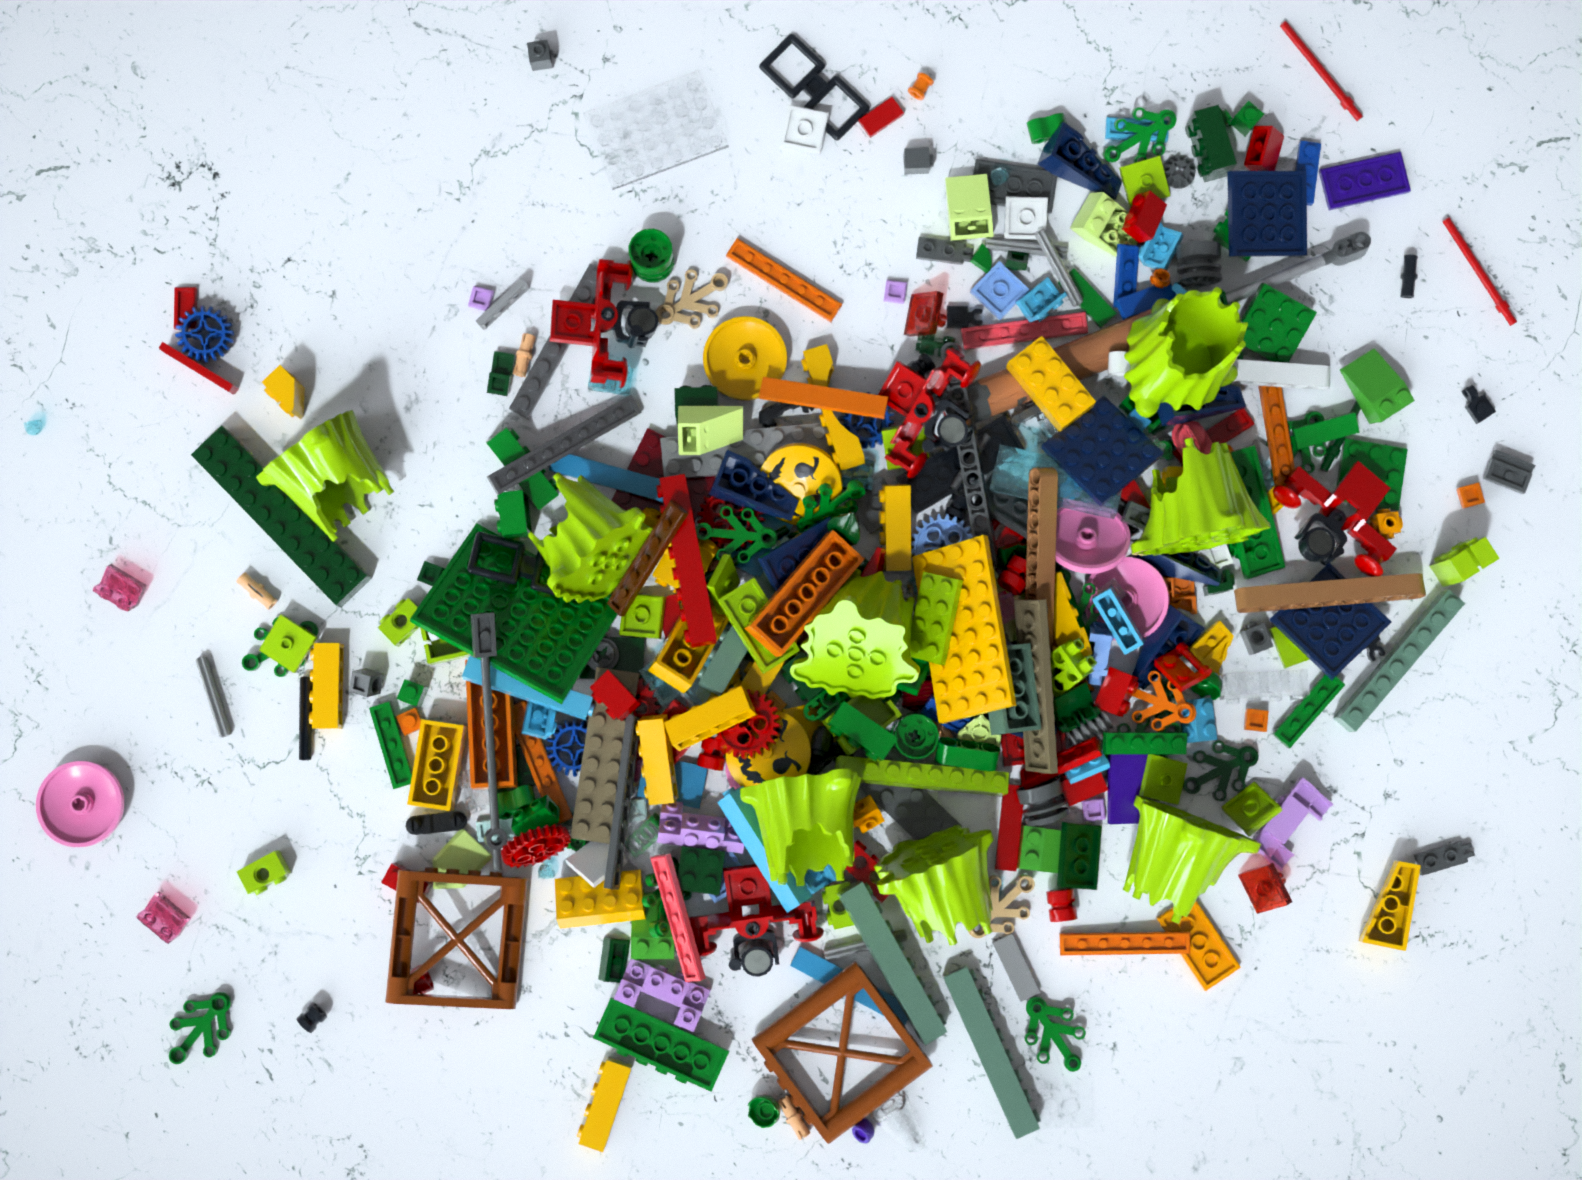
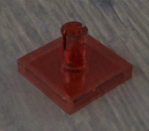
[903,291,947,337]
[1238,863,1293,914]

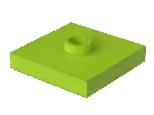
[1119,156,1170,208]
[707,554,740,615]
[619,594,666,639]
[259,614,318,673]
[1269,626,1309,669]
[1139,754,1188,805]
[1221,781,1283,837]

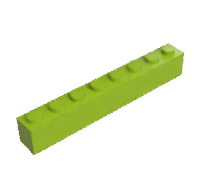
[835,755,1009,797]

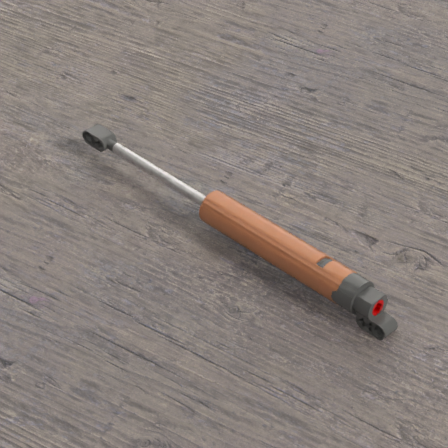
[923,232,1371,424]

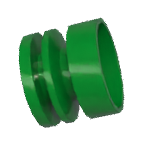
[628,228,675,283]
[891,713,939,759]

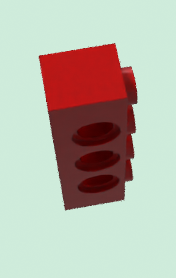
[846,839,889,903]

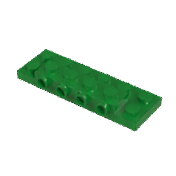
[1229,445,1285,580]
[593,997,729,1092]

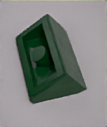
[598,937,630,983]

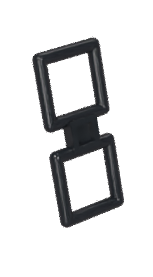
[759,34,870,141]
[467,531,576,601]

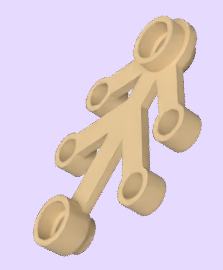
[655,269,728,329]
[968,874,1035,938]

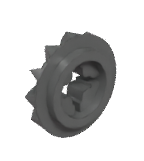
[1163,155,1196,189]
[588,638,620,671]

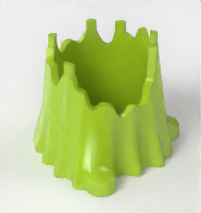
[1124,287,1248,418]
[256,410,395,542]
[1131,438,1271,556]
[528,472,653,603]
[790,569,920,699]
[740,769,861,886]
[1122,795,1261,924]
[874,825,994,945]

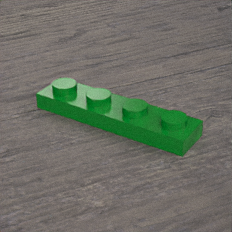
[1272,674,1345,748]
[369,701,412,789]
[1102,732,1187,754]

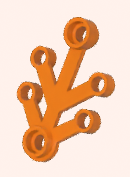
[1131,671,1197,732]

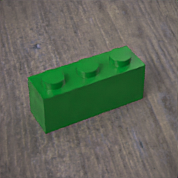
[827,701,898,762]

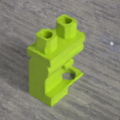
[1050,638,1097,697]

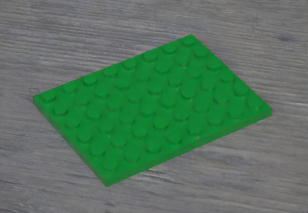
[410,523,618,704]

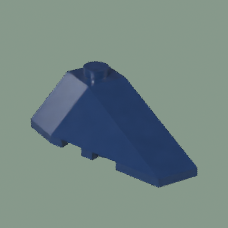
[1037,122,1122,200]
[1157,385,1246,426]
[708,450,799,521]
[1134,552,1223,586]
[1132,604,1205,690]

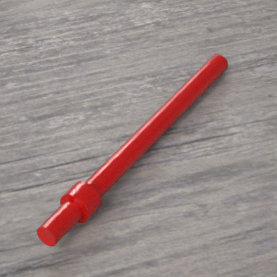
[1280,21,1364,122]
[1442,217,1517,326]

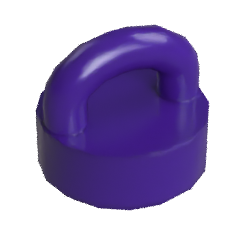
[852,1118,875,1143]

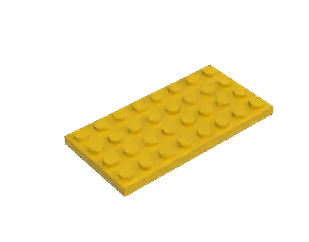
[912,535,1017,724]

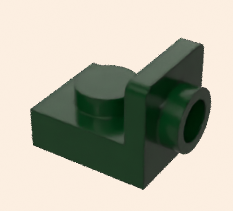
[1203,569,1235,596]

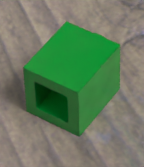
[1230,101,1264,137]
[397,679,429,708]

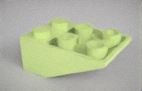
[945,174,994,241]
[1070,192,1138,257]
[678,406,743,455]

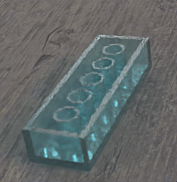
[989,444,1122,519]

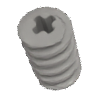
[1066,709,1114,746]

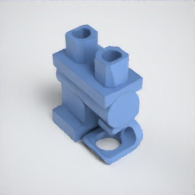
[1085,621,1114,685]

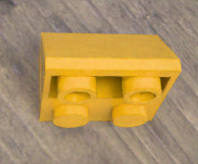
[262,365,305,419]

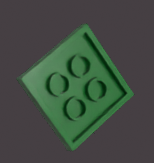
[1241,283,1317,363]
[1336,438,1408,511]

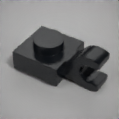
[1461,385,1496,424]

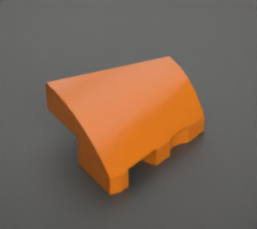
[1162,575,1197,614]

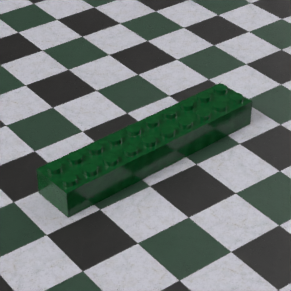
[191,425,372,608]

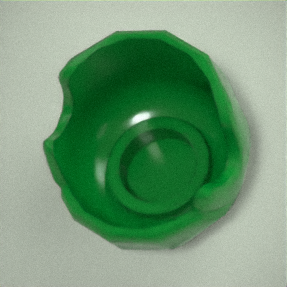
[1190,671,1222,700]
[747,1094,780,1128]

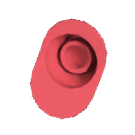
[1172,421,1213,458]

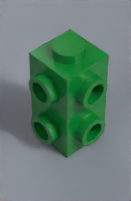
[511,795,560,836]

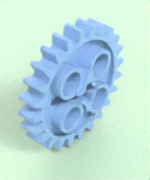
[911,514,973,563]

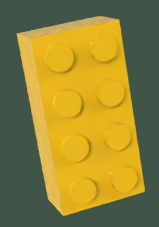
[1006,336,1096,432]
[648,607,729,694]
[407,719,468,811]
[555,869,646,929]

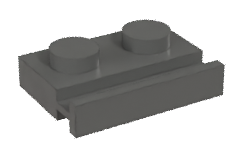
[1483,450,1536,494]

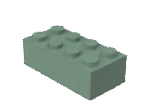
[988,643,1041,735]

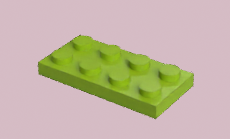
[910,572,963,665]
[717,578,800,674]

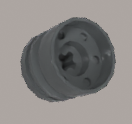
[1176,240,1222,287]
[1016,777,1070,826]

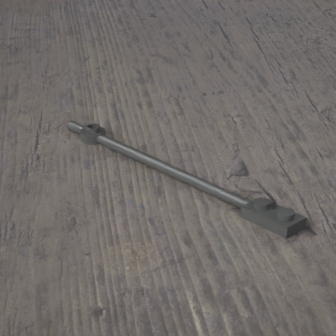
[471,612,507,871]

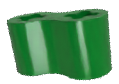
[1026,113,1067,144]
[498,785,536,820]

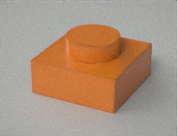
[1456,482,1485,509]
[396,708,421,736]
[1244,708,1269,732]

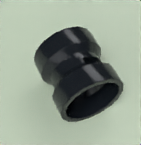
[907,352,936,377]
[944,493,968,521]
[296,1002,327,1033]

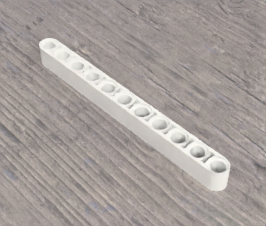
[1108,351,1330,390]

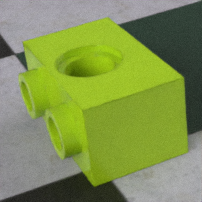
[377,598,419,647]
[236,850,292,896]
[821,881,854,930]

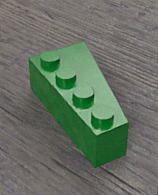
[486,427,559,510]

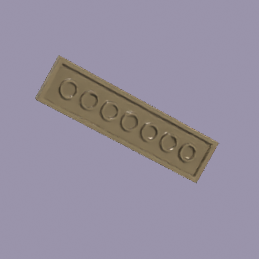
[1014,599,1058,774]
[570,667,640,844]

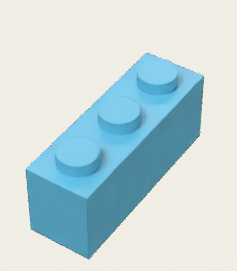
[1092,586,1145,655]

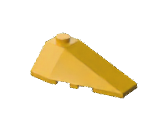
[1052,572,1093,656]

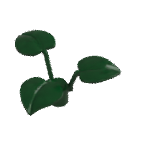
[787,512,869,576]

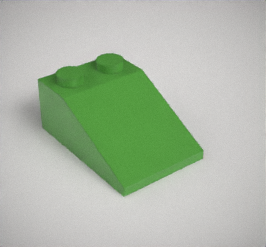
[1340,348,1415,424]
[1017,825,1061,873]
[631,892,676,959]

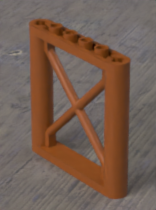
[385,867,528,1009]
[751,961,933,1144]

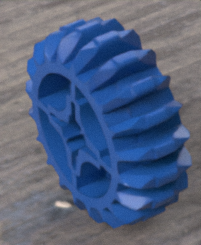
[175,305,234,363]
[838,392,895,449]
[546,719,587,777]

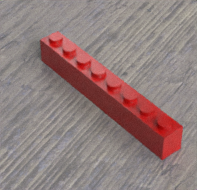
[656,474,717,648]

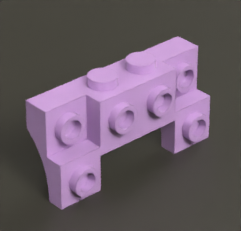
[1252,777,1333,871]
[657,801,744,854]
[614,959,711,1032]

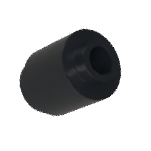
[810,726,834,759]

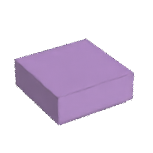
[883,280,907,304]
[468,286,495,311]
[1081,798,1106,822]

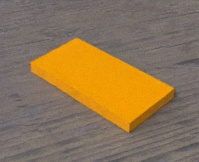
[1156,901,1241,991]

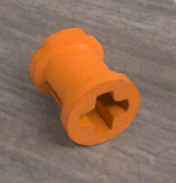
[908,72,934,101]

